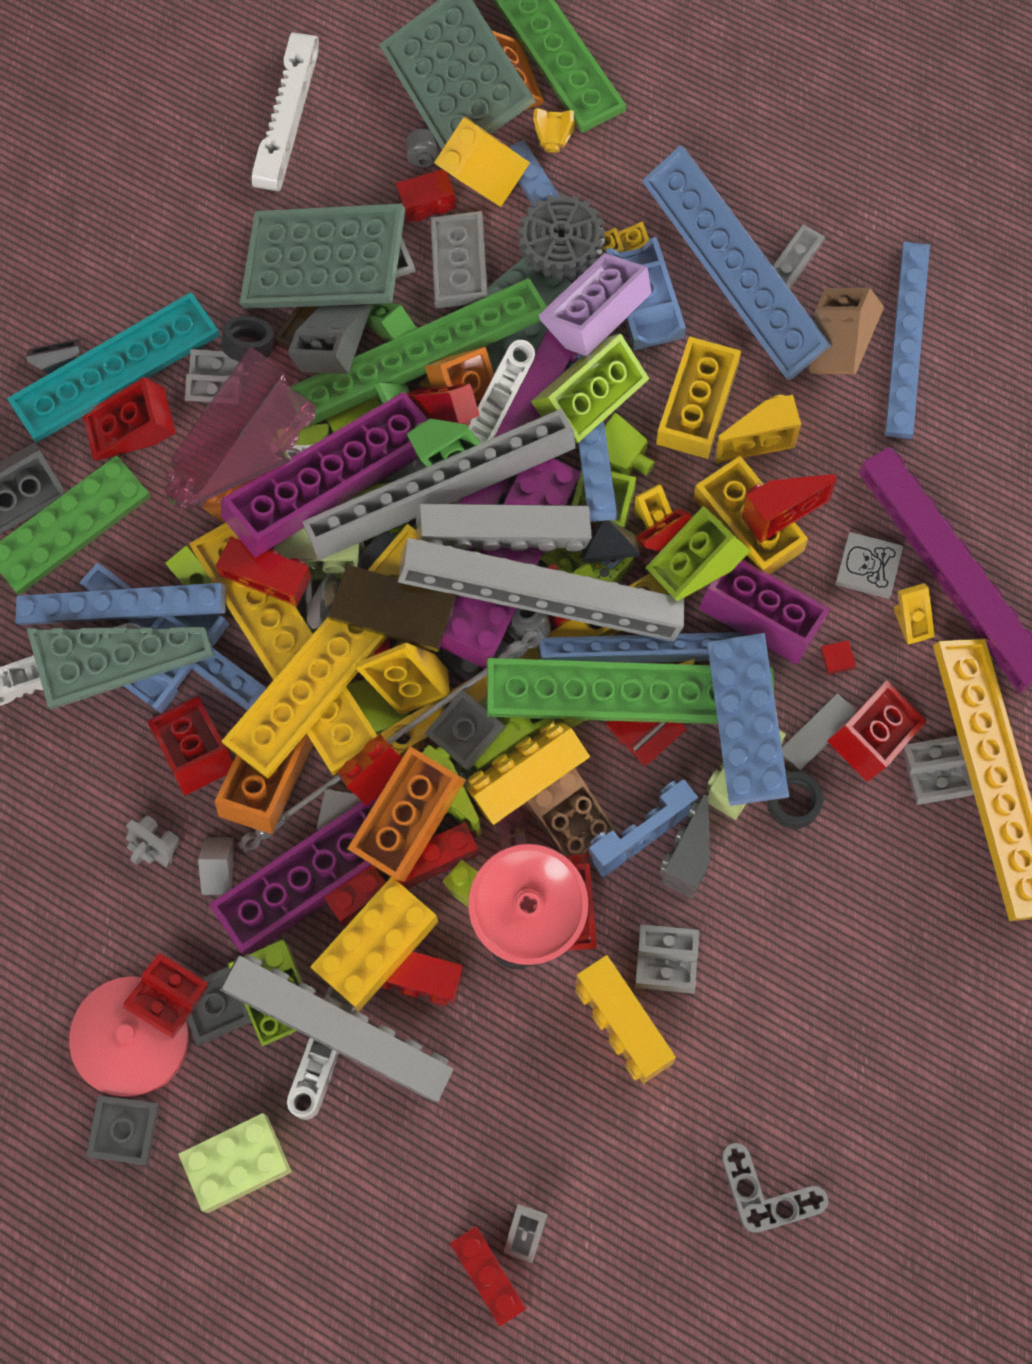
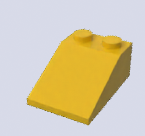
[434,117,530,207]
[715,395,801,464]
[355,643,450,715]

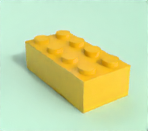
[656,336,741,459]
[694,456,808,575]
[464,720,590,825]
[311,877,438,1012]
[575,955,676,1084]

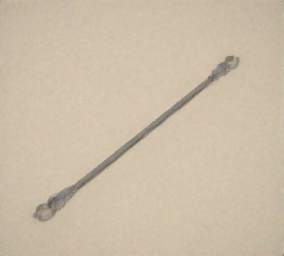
[238,628,544,852]

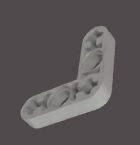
[721,1143,828,1233]

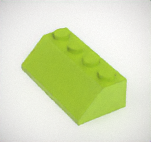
[531,334,649,443]

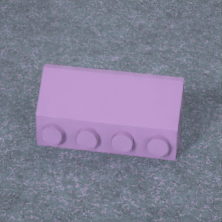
[539,253,652,356]

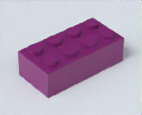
[699,559,831,665]

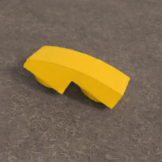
[601,222,650,254]

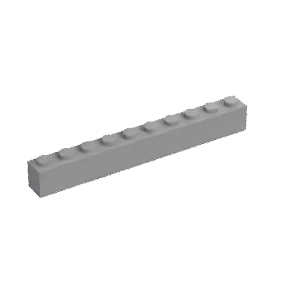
[302,409,575,561]
[398,538,684,642]

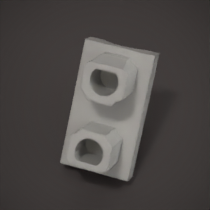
[126,815,179,868]

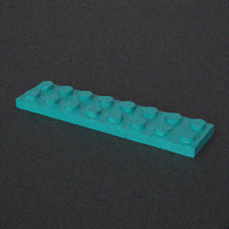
[7,292,220,443]

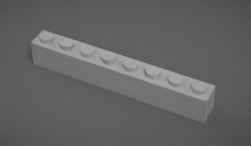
[219,954,454,1102]

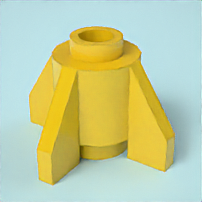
[533,108,575,153]

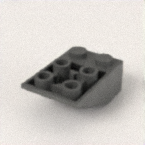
[288,304,371,374]
[660,794,710,900]

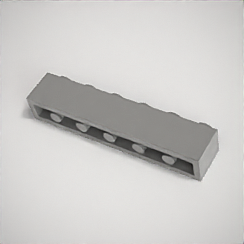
[416,504,592,551]

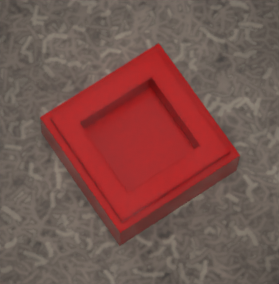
[820,640,856,675]

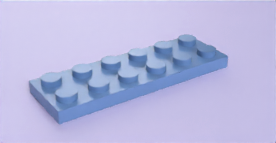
[707,633,789,806]

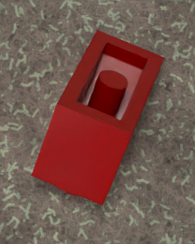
[635,508,692,551]

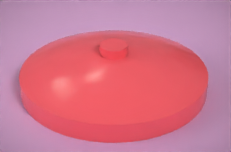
[469,844,588,965]
[69,977,190,1098]

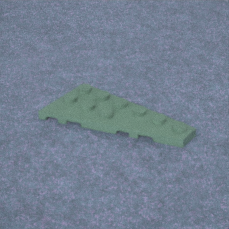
[26,627,214,710]

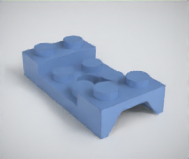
[605,237,686,351]
[124,614,230,714]
[589,779,698,879]

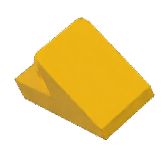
[634,484,672,529]
[894,583,935,645]

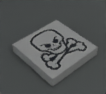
[835,532,903,599]

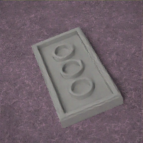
[430,211,488,308]

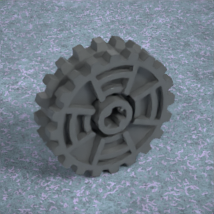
[518,194,605,281]

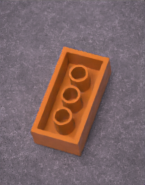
[215,734,313,834]
[347,746,466,882]

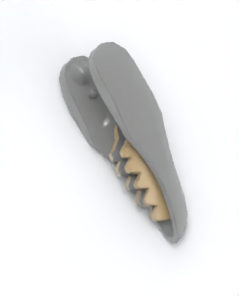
[307,573,338,629]

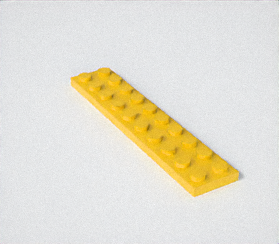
[189,523,377,775]
[222,524,417,779]
[933,639,1032,921]

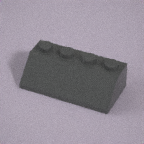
[0,442,66,534]

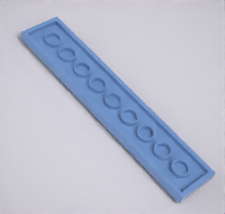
[642,145,832,380]

